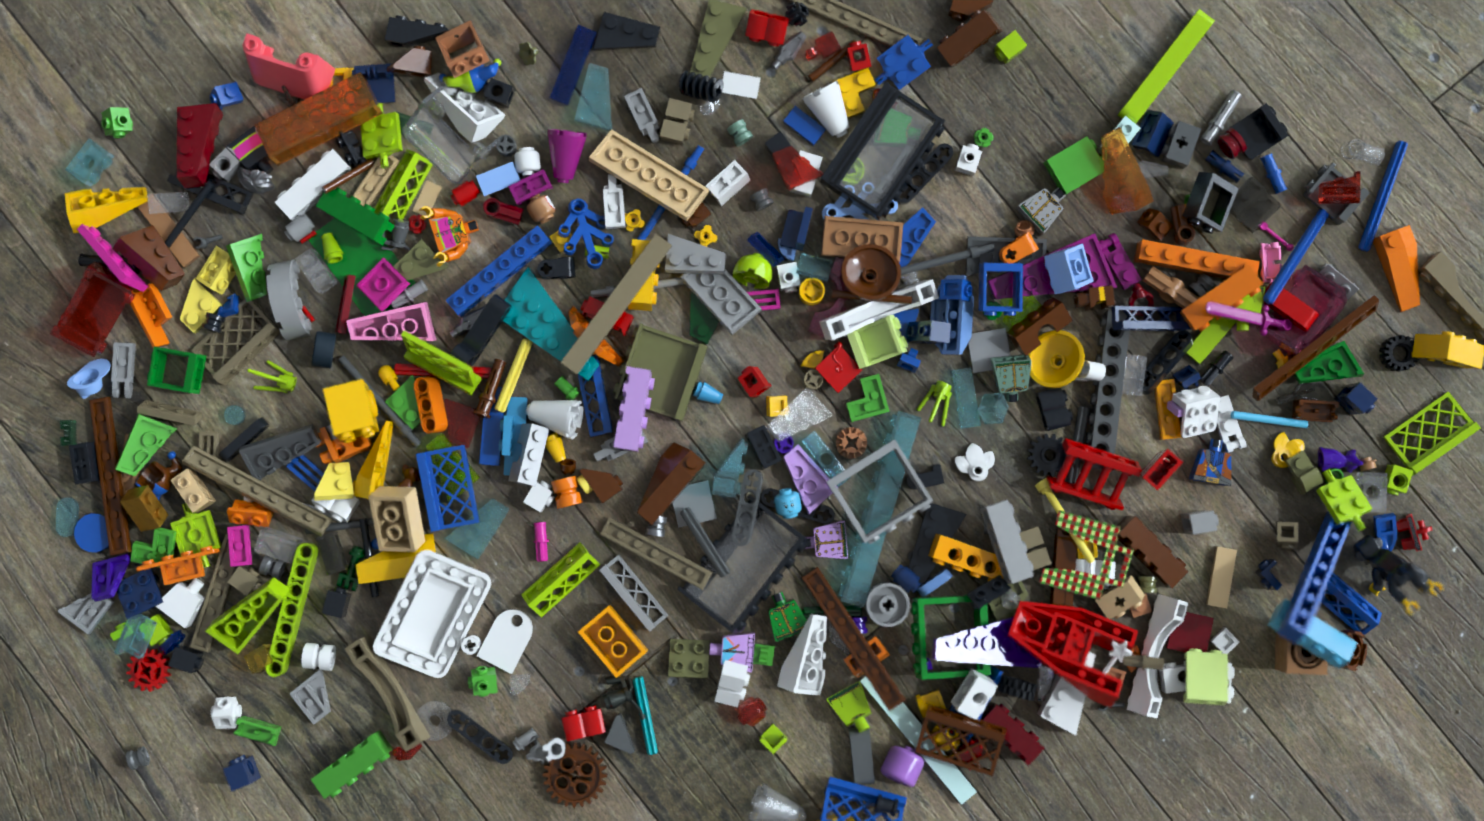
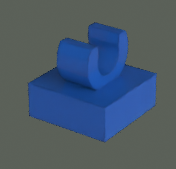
[896,348,921,373]

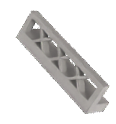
[600,555,669,632]

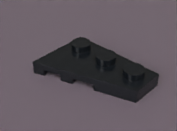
[594,12,661,51]

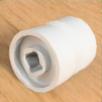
[302,643,336,671]

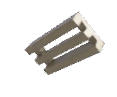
[198,432,220,459]

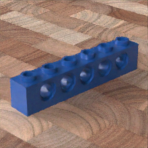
[446,225,553,317]

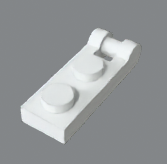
[1216,395,1247,453]

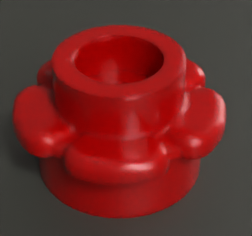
[409,215,427,234]

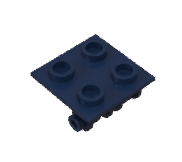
[352,63,395,105]
[117,568,163,620]

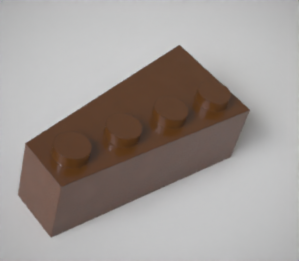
[1117,516,1189,589]

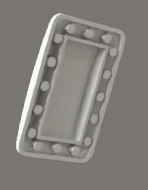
[373,550,491,678]

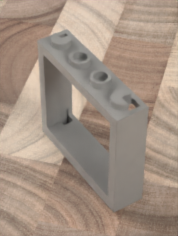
[826,440,933,544]

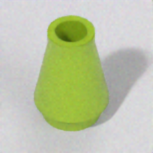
[321,233,343,264]

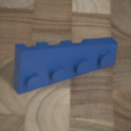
[899,207,936,267]

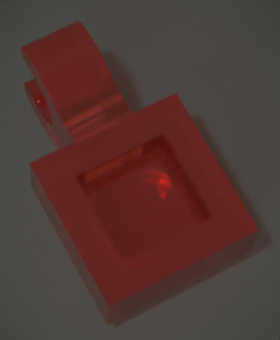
[805,31,841,61]

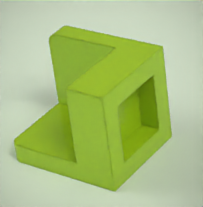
[759,723,787,754]

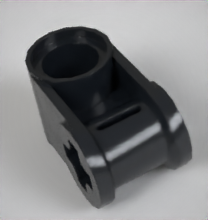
[537,257,576,280]

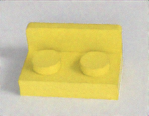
[196,246,236,295]

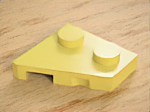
[180,279,223,333]

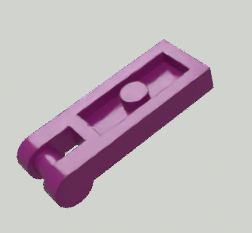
[1099,233,1142,290]

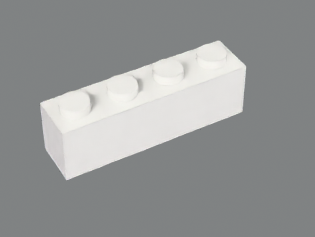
[275,149,352,221]

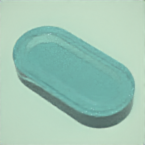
[56,497,79,537]

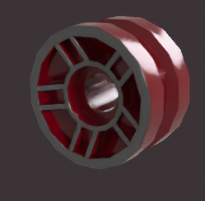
[1216,128,1247,160]

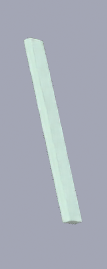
[860,676,977,805]

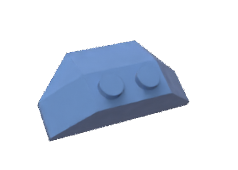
[930,275,974,355]

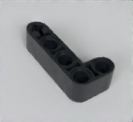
[449,294,512,367]

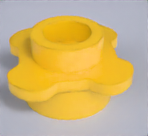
[625,209,645,232]
[694,225,717,247]

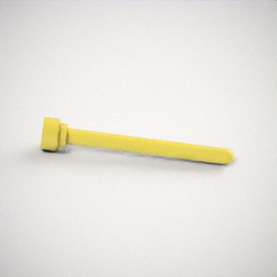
[1035,478,1094,563]

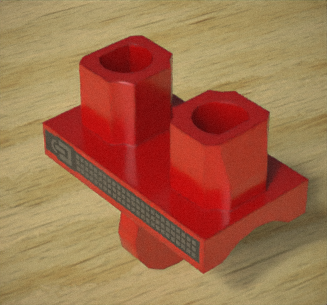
[1396,513,1433,551]

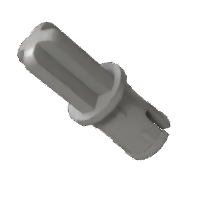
[391,280,428,309]

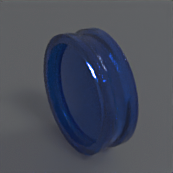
[159,630,186,655]

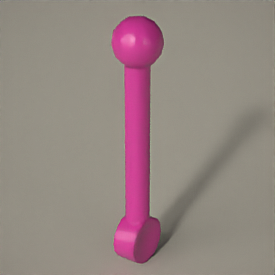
[1259,222,1294,251]

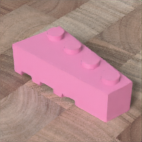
[346,302,436,341]

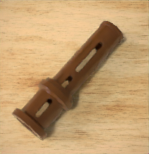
[473,359,507,419]

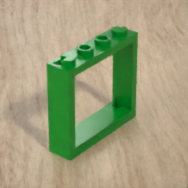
[910,595,991,680]

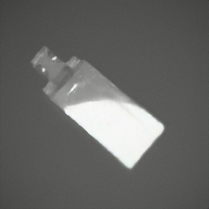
[1036,666,1053,701]

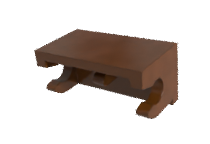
[1292,399,1339,422]

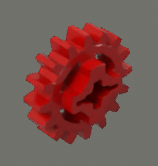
[126,648,172,692]

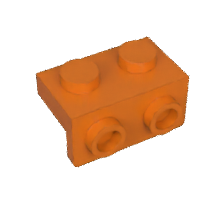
[227,499,274,527]

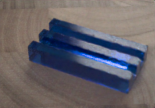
[747,232,784,268]

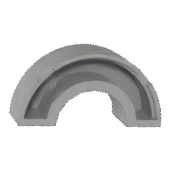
[266,259,312,341]

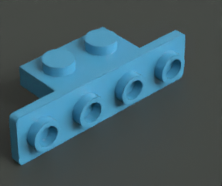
[499,397,528,476]

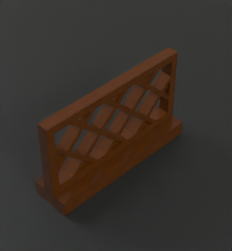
[915,704,1006,776]

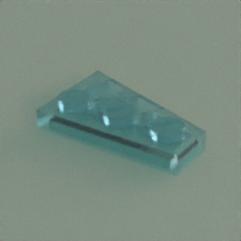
[574,63,612,131]
[445,499,510,559]

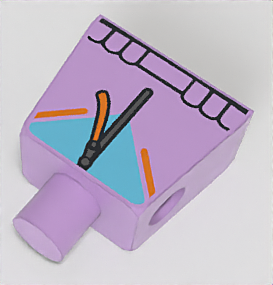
[710,632,755,672]

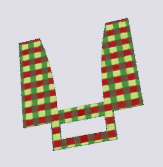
[1039,510,1133,600]

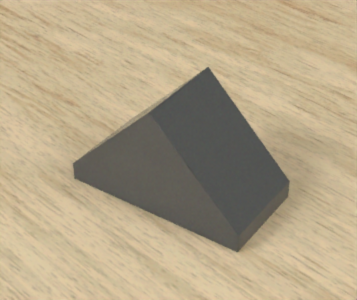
[605,713,635,754]

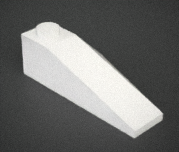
[424,73,505,143]
[777,614,827,695]

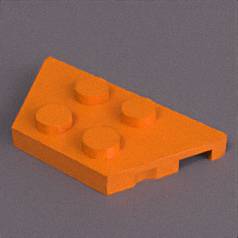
[568,306,624,367]

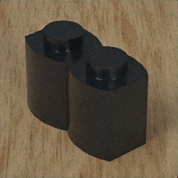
[1035,387,1073,431]

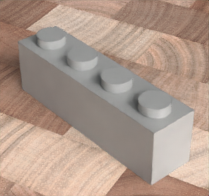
[980,500,1034,584]

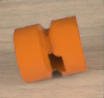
[551,476,582,509]

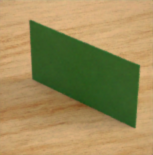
[309,218,415,316]

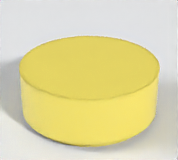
[576,474,593,494]

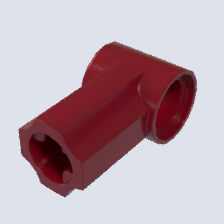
[483,198,524,226]

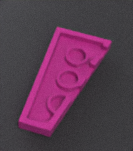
[77,224,149,292]

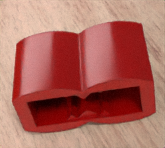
[745,9,789,46]
[562,705,606,741]

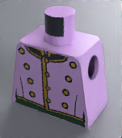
[806,521,848,559]

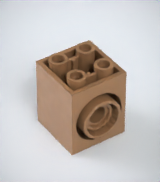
[1275,632,1328,675]

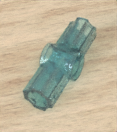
[802,431,851,487]

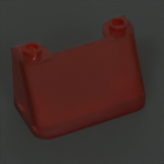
[50,261,136,358]

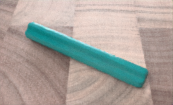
[633,676,658,755]

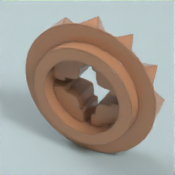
[836,427,867,459]

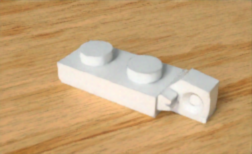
[603,174,626,229]

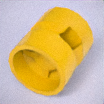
[799,278,825,306]

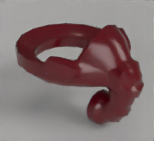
[1128,283,1154,316]

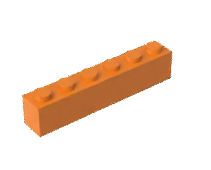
[1134,239,1260,279]

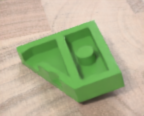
[385,375,421,430]

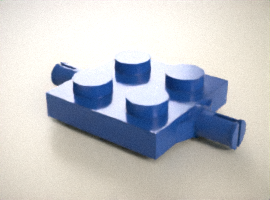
[874,34,933,90]

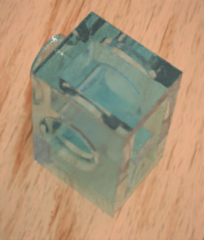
[65,138,114,187]

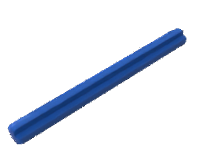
[1358,140,1408,252]
[1263,209,1329,304]

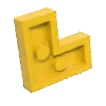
[833,68,876,119]

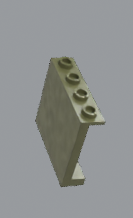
[613,323,708,421]

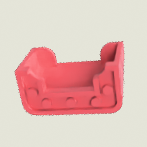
[243,33,335,103]

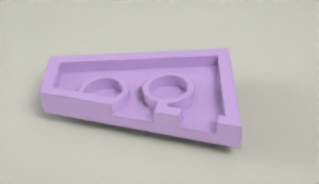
[783,445,838,515]

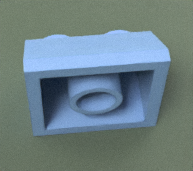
[1044,244,1093,294]

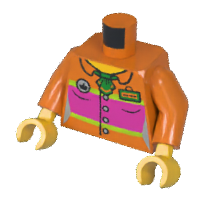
[419,206,479,267]

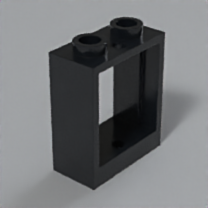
[1182,172,1239,234]

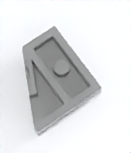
[58,593,114,634]
[289,670,331,725]

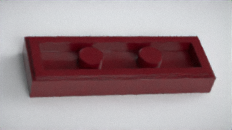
[335,275,356,334]

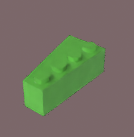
[311,730,393,799]

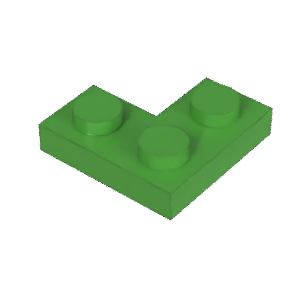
[846,374,890,422]
[131,527,177,568]

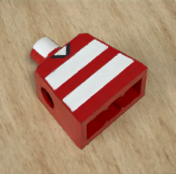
[1140,449,1183,491]

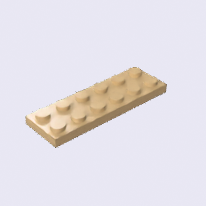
[589,129,709,221]

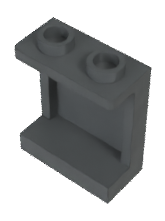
[1302,162,1370,225]

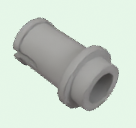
[513,727,539,751]

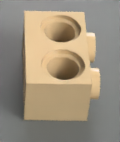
[171,469,216,513]

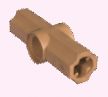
[1142,266,1199,309]

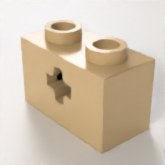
[1095,575,1145,619]

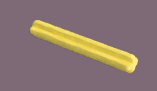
[494,339,533,413]

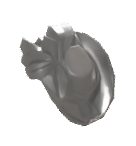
[238,167,275,194]

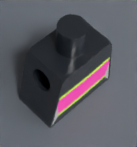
[225,125,275,174]

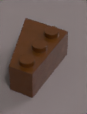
[937,10,1003,67]
[112,225,185,291]

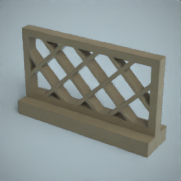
[191,299,281,386]

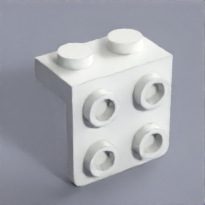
[1172,386,1220,438]

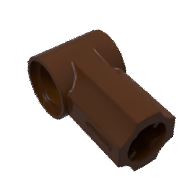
[1170,204,1195,246]

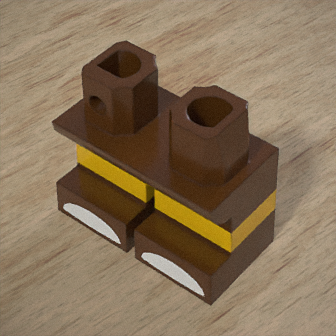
[1074,285,1115,311]

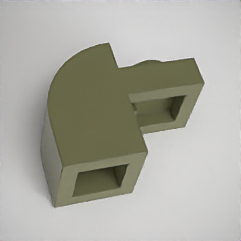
[1285,450,1323,495]

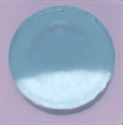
[224,405,246,425]

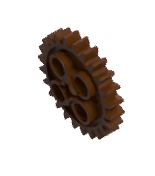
[542,742,608,808]

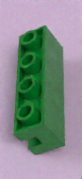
[316,187,395,246]

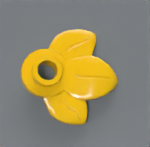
[1271,432,1305,468]

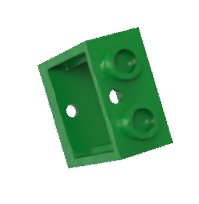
[147,346,206,394]

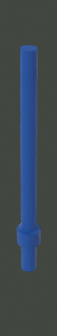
[637,145,704,240]

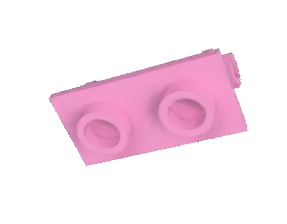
[1259,242,1282,283]

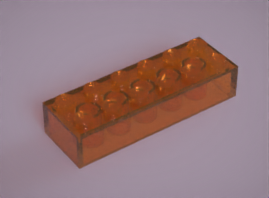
[255,72,383,166]

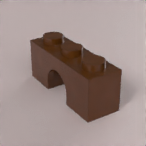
[1007,297,1073,356]

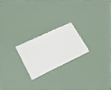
[722,71,761,99]

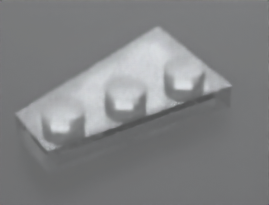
[765,387,834,442]

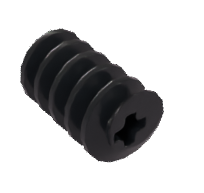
[679,71,724,103]

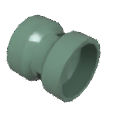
[727,119,753,147]

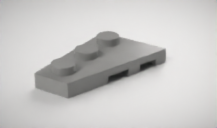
[665,234,726,274]

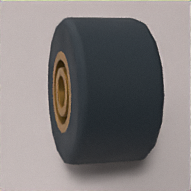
[311,331,336,369]

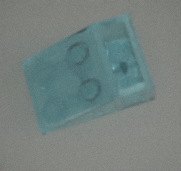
[712,438,748,498]

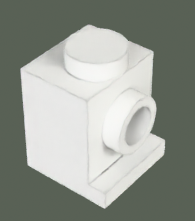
[955,144,982,176]

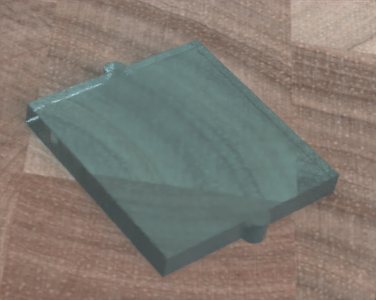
[796,253,833,281]

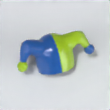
[439,59,502,93]

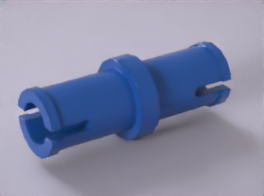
[1260,153,1287,194]

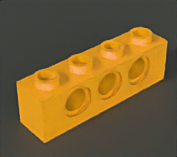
[928,533,1004,581]

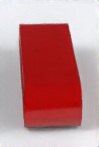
[1263,282,1319,332]

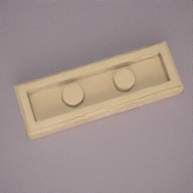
[352,155,400,206]
[1206,546,1237,608]

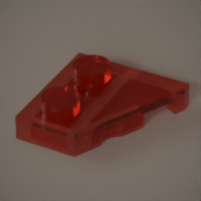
[772,146,823,191]
[1318,171,1360,204]

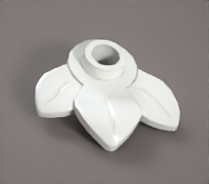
[955,443,995,482]

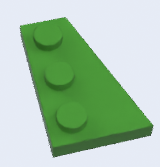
[226,234,267,302]
[115,414,177,476]

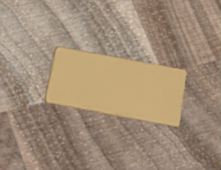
[413,180,442,216]

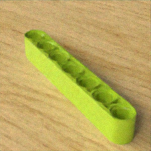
[1118,9,1215,124]
[265,543,319,677]

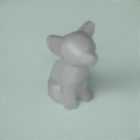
[526,738,565,764]

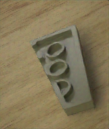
[690,0,747,77]

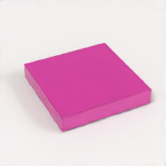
[356,257,410,312]

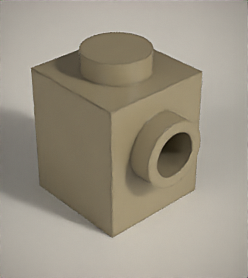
[1277,522,1298,550]
[228,565,263,596]

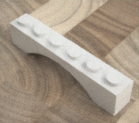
[819,279,939,340]
[1127,594,1188,718]

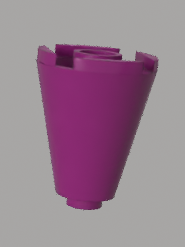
[547,129,587,183]

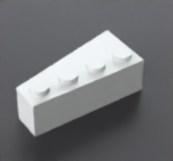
[1037,652,1095,735]

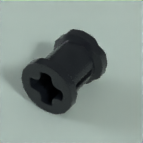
[874,794,898,817]

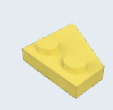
[314,462,354,501]

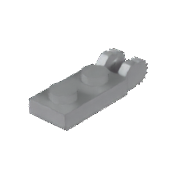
[111,342,136,398]

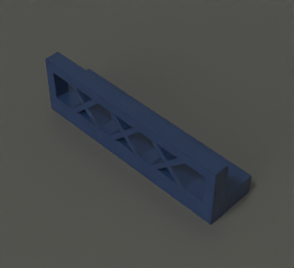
[1112,306,1192,331]

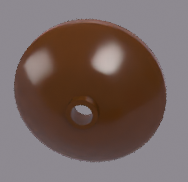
[841,244,901,301]

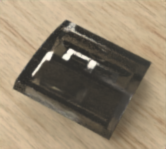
[1230,177,1281,234]

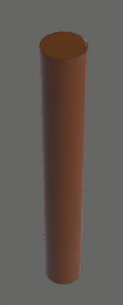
[808,40,856,82]
[322,159,374,194]

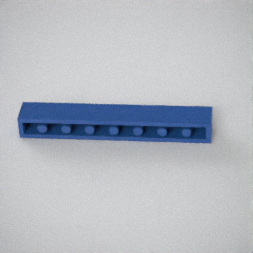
[1277,511,1352,644]

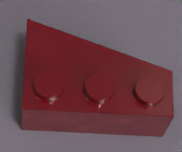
[981,703,1045,766]

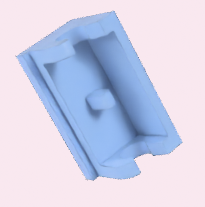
[476,161,521,196]

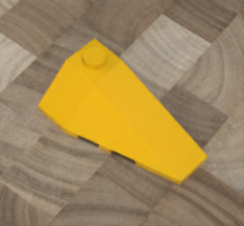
[64,187,149,234]
[353,421,394,499]
[356,534,436,584]

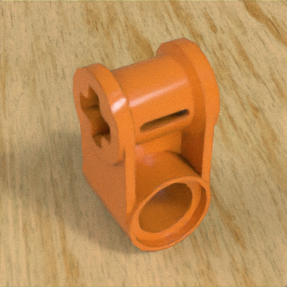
[999,232,1039,263]

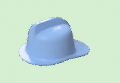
[67,359,111,399]

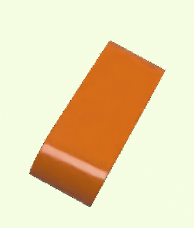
[414,376,448,433]

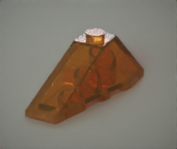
[1102,127,1154,214]

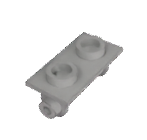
[1315,263,1359,302]

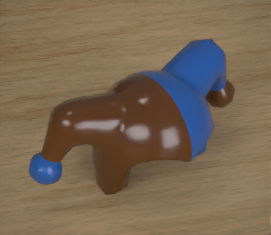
[135,451,182,500]

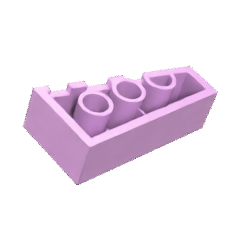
[614,366,655,452]

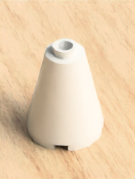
[802,80,849,138]
[526,400,584,439]

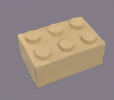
[369,486,425,552]

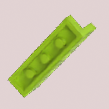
[374,149,434,219]
[521,542,600,618]

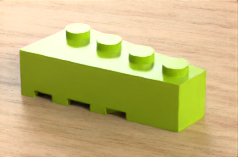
[205,577,290,654]

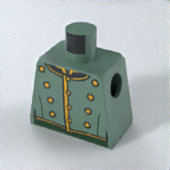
[990,355,1032,402]

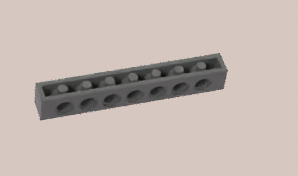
[1083,311,1131,471]

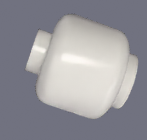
[514,147,541,177]

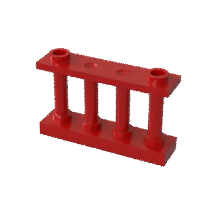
[1046,438,1142,511]

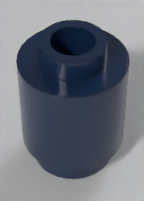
[891,565,921,593]

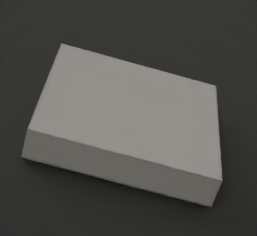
[968,328,1010,373]
[673,480,717,528]

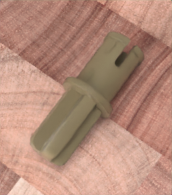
[1123,654,1164,671]

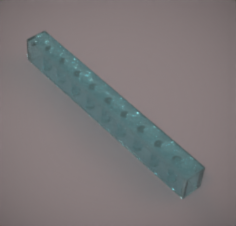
[838,411,921,608]

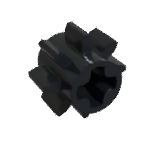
[785,2,809,27]

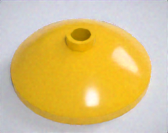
[1028,330,1085,388]

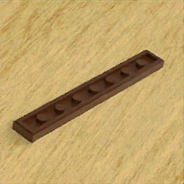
[1252,295,1379,401]
[89,397,132,556]
[801,567,906,712]

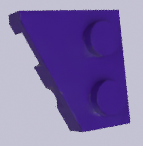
[91,554,131,602]

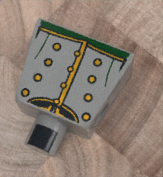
[1016,187,1066,236]

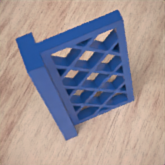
[416,445,480,532]
[820,777,907,821]

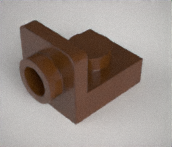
[680,202,711,229]

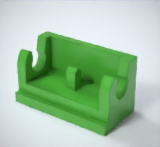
[234,716,282,746]

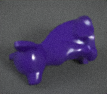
[1317,447,1363,473]

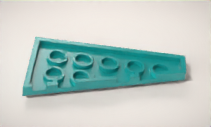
[503,267,600,381]

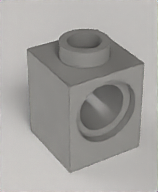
[209,148,244,181]

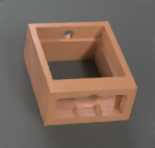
[435,21,490,78]

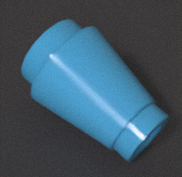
[692,381,723,405]

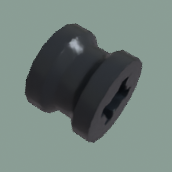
[201,312,226,334]

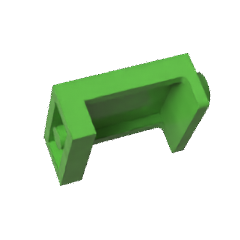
[1043,136,1107,195]

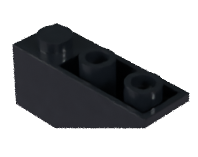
[385,15,449,48]

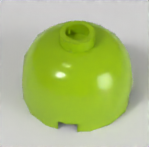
[732,253,773,289]

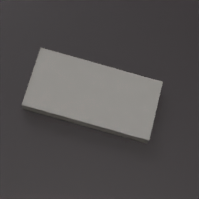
[680,269,762,335]

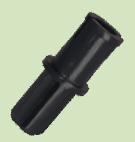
[1200,350,1234,386]

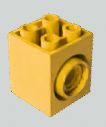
[323,379,380,443]

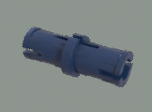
[1205,150,1245,184]

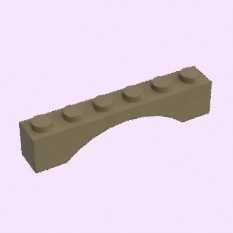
[1418,251,1484,340]
[345,635,431,752]

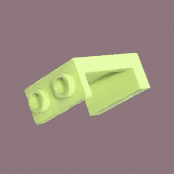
[847,315,908,369]
[1184,649,1228,705]

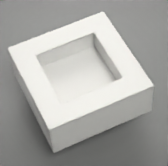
[1210,627,1240,654]

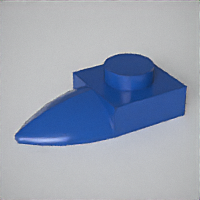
[1373,513,1397,551]

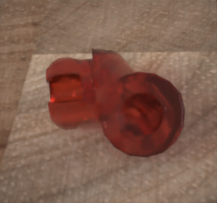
[392,744,423,761]

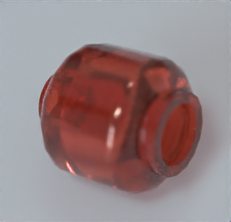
[737,697,767,726]

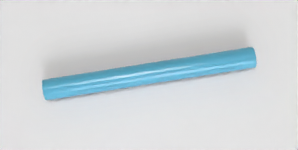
[1231,411,1308,428]

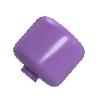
[881,745,924,788]

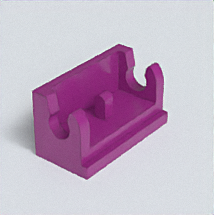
[508,169,553,206]

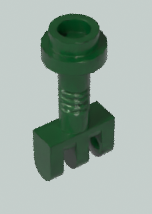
[336,546,365,592]

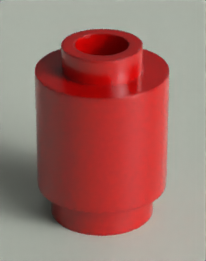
[450,180,481,207]

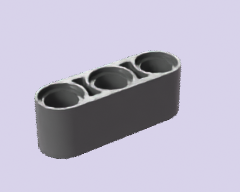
[849,727,875,785]

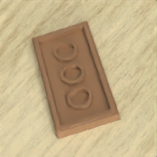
[821,216,903,263]

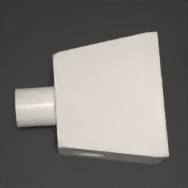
[156,578,205,628]

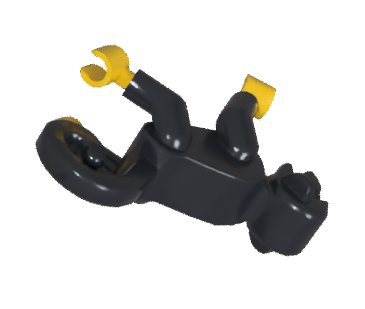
[1353,535,1443,615]

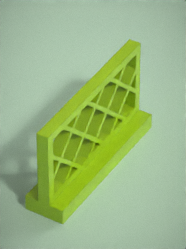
[401,330,482,395]
[1383,392,1481,476]

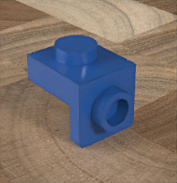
[209,82,244,110]

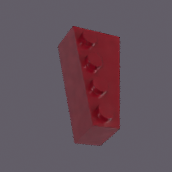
[177,103,223,188]

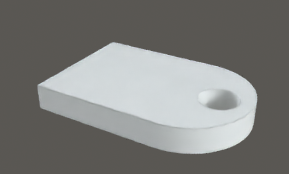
[477,609,533,674]

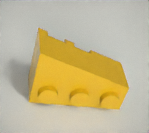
[1412,331,1484,369]

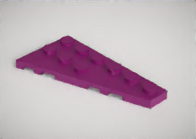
[987,233,1117,299]

